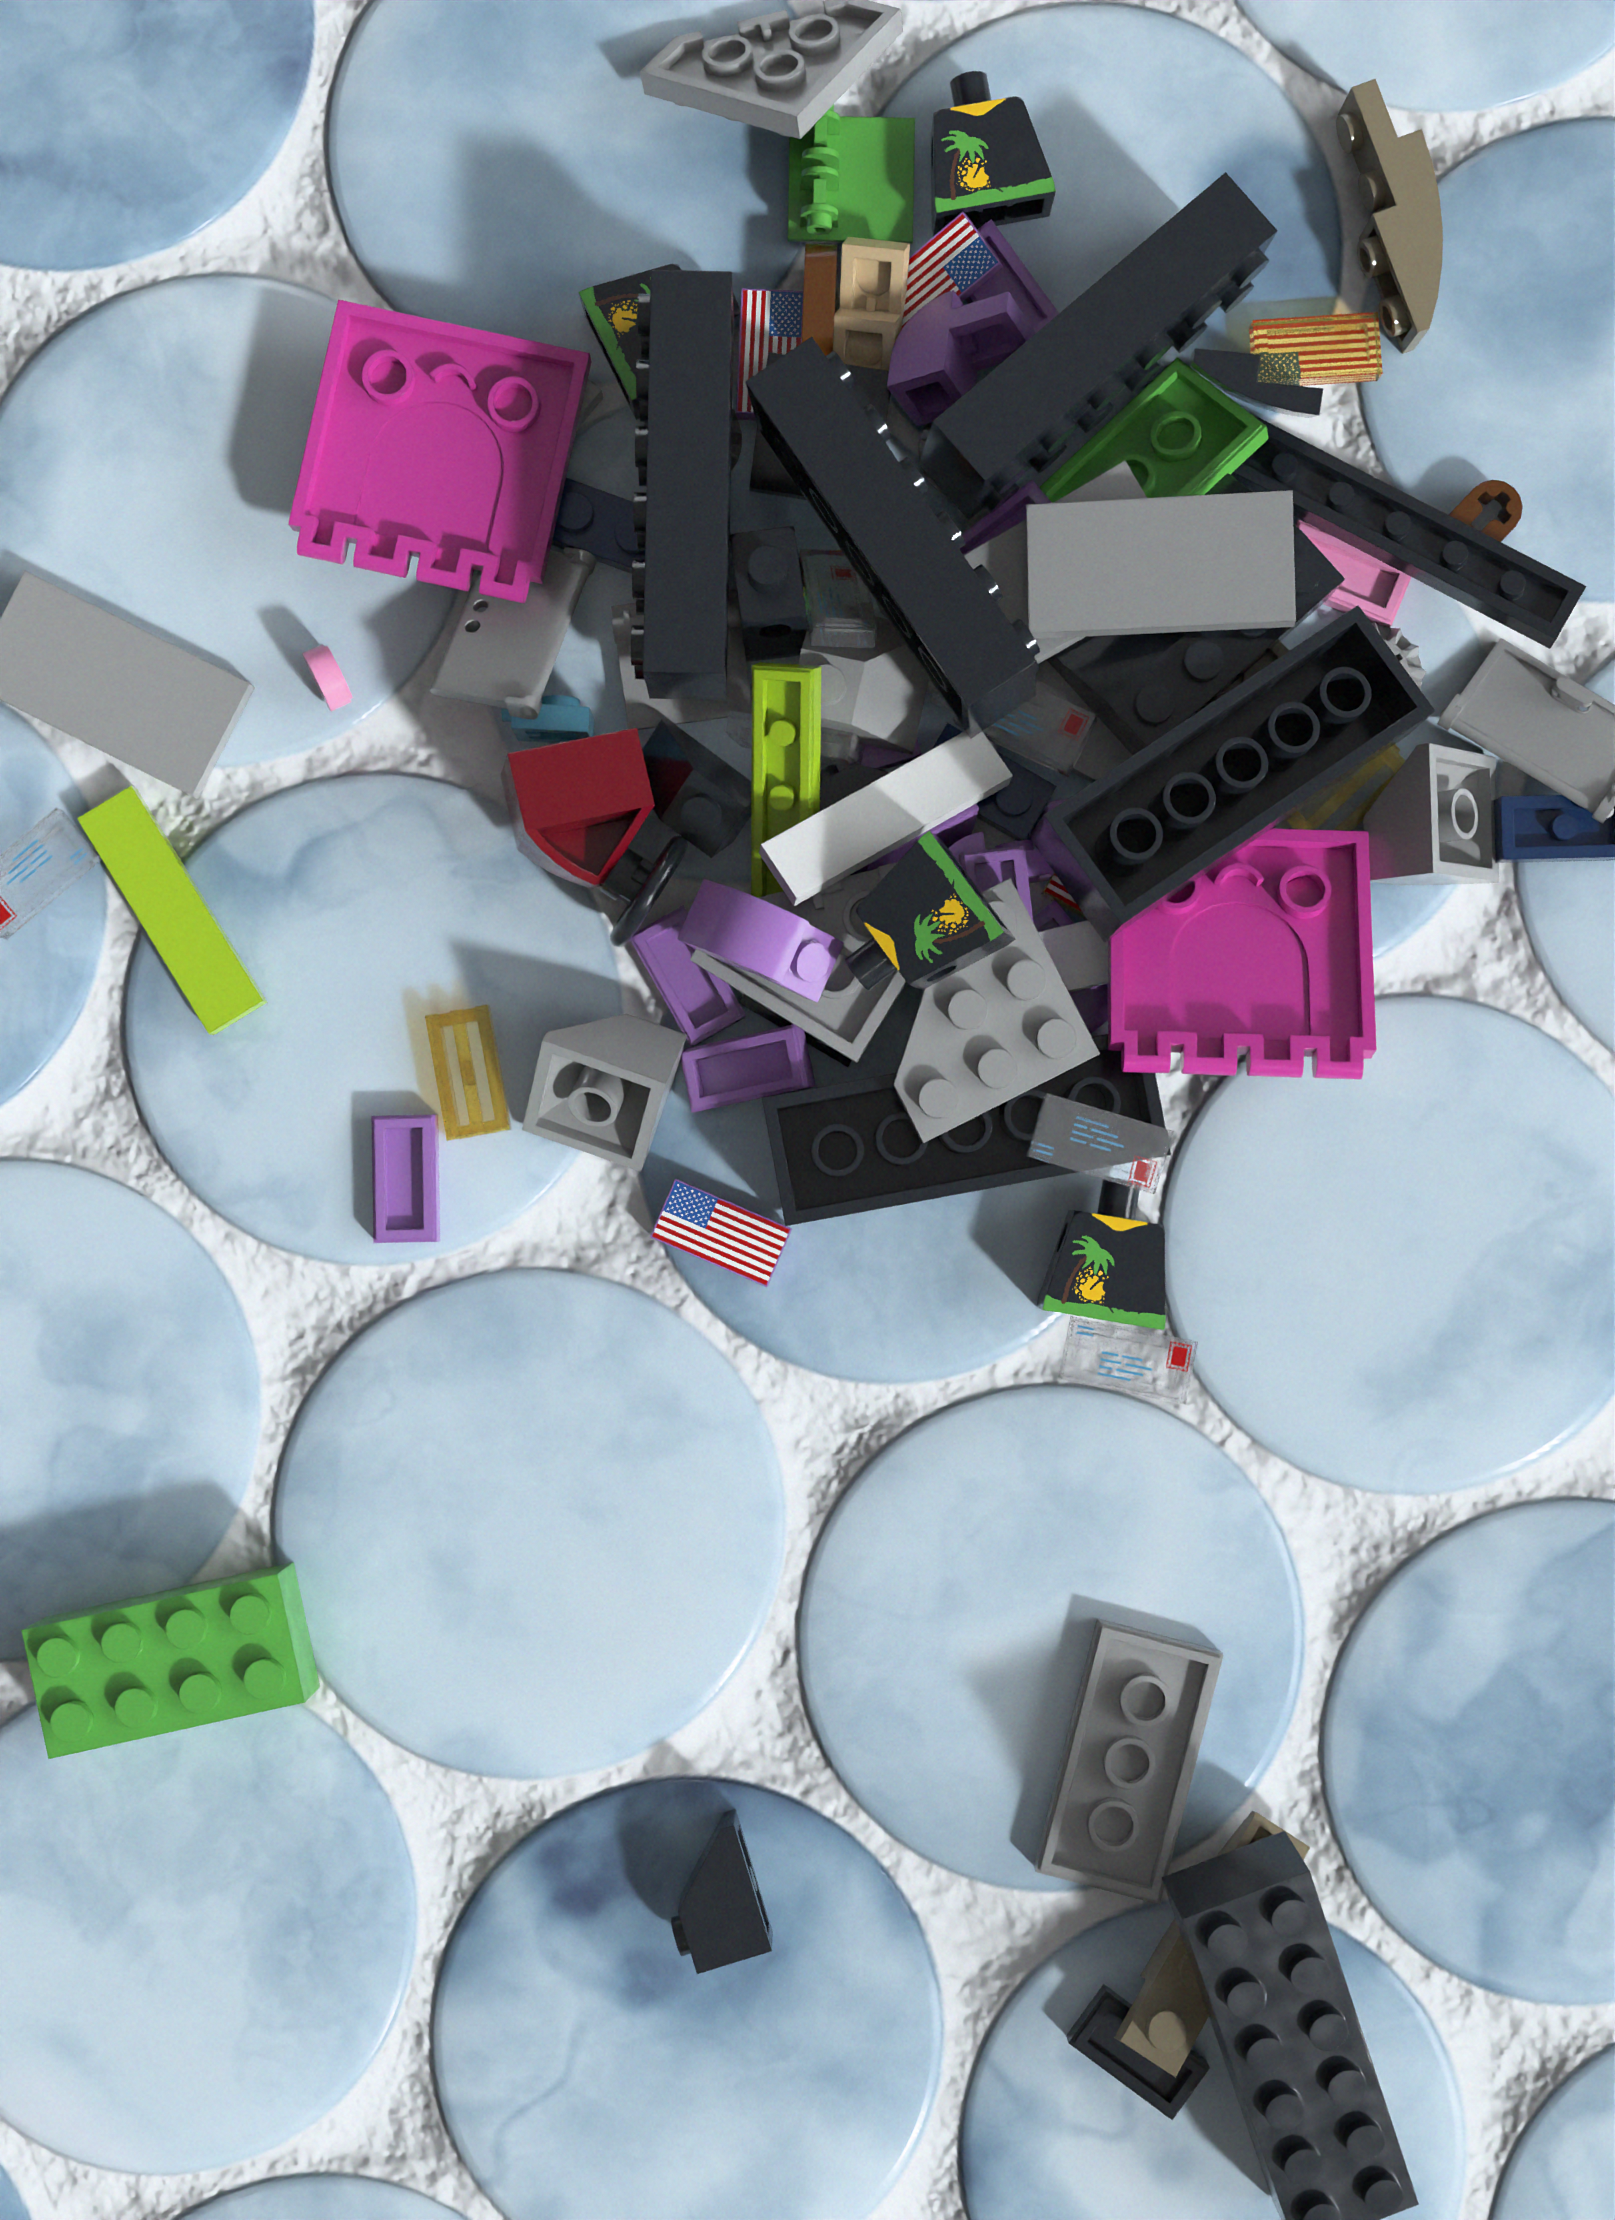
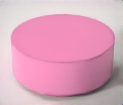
[302,644,353,712]

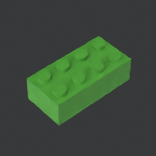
[21,1562,320,1759]

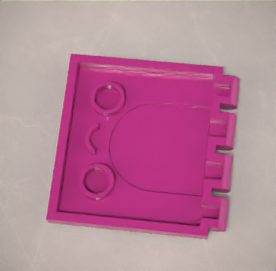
[288,299,592,603]
[1108,828,1377,1080]

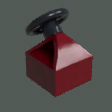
[500,728,688,947]

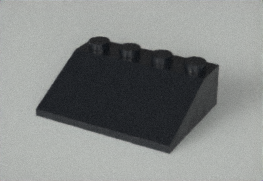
[1046,473,1345,755]

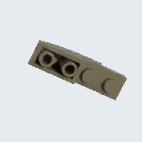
[1336,79,1443,354]
[1114,1811,1310,2077]

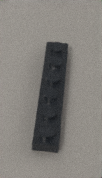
[1231,413,1586,649]

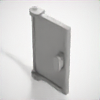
[430,547,597,720]
[1437,638,1615,824]

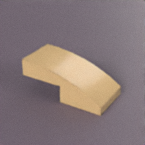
[833,237,910,371]

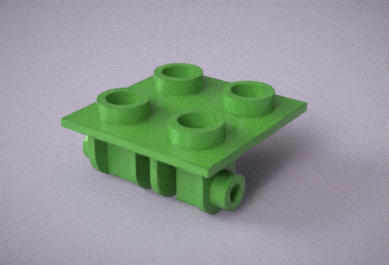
[788,104,915,244]

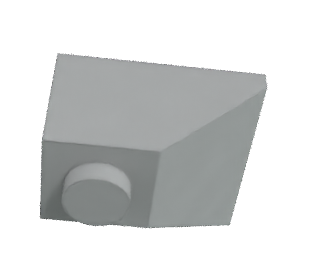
[798,605,929,755]
[1363,743,1499,886]
[522,1013,687,1172]

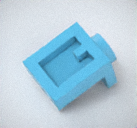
[501,695,595,743]

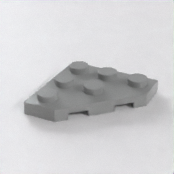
[640,0,903,139]
[690,862,907,1063]
[893,878,1100,1144]

